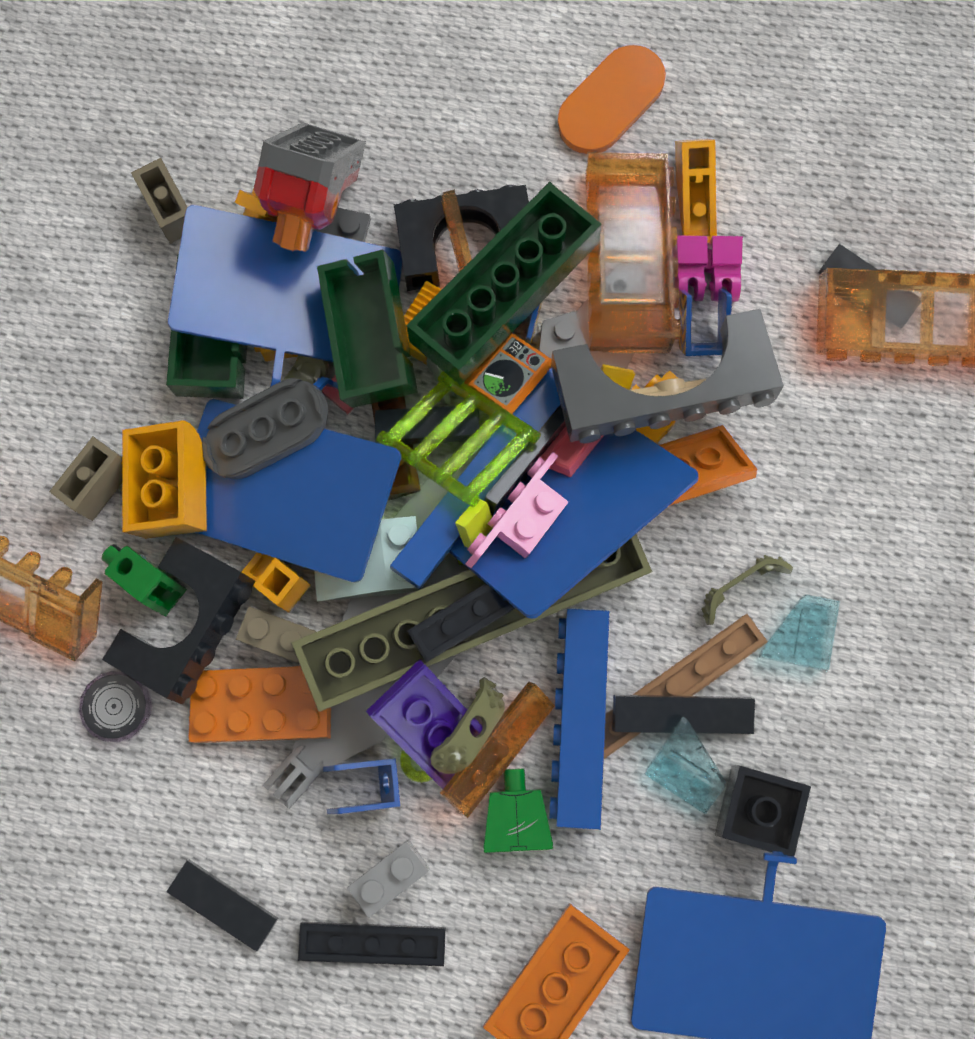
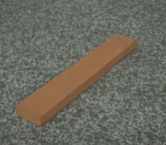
[604,614,768,759]

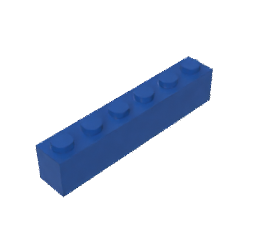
[549,609,610,830]

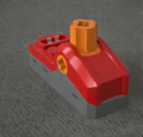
[253,122,366,252]

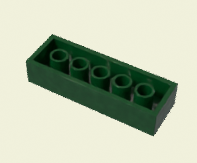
[406,182,602,386]

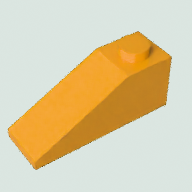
[675,138,717,243]

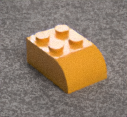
[122,420,207,539]

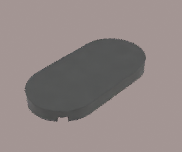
[202,378,328,479]

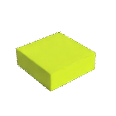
[455,498,493,548]

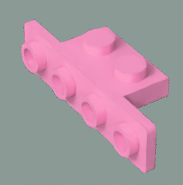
[466,452,568,568]

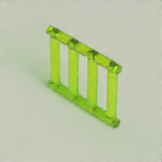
[376,371,541,507]

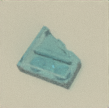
[759,594,840,671]
[645,717,726,814]

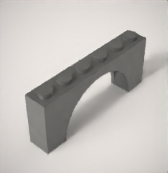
[551,309,784,443]

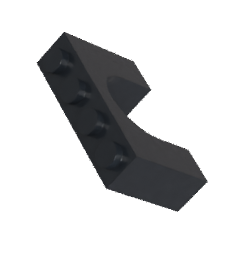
[394,185,529,291]
[102,537,256,705]

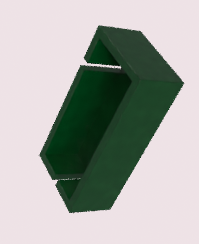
[317,249,418,408]
[166,254,247,399]

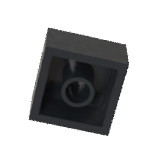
[714,765,811,856]

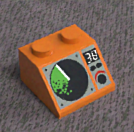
[455,333,551,415]

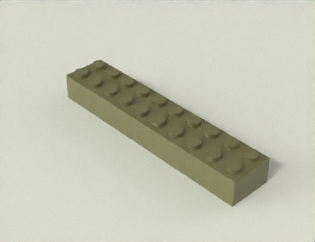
[291,534,652,712]

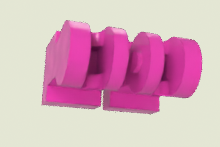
[673,236,743,302]

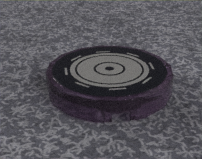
[79,671,152,742]

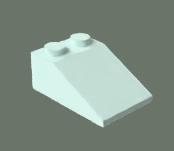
[314,516,423,602]

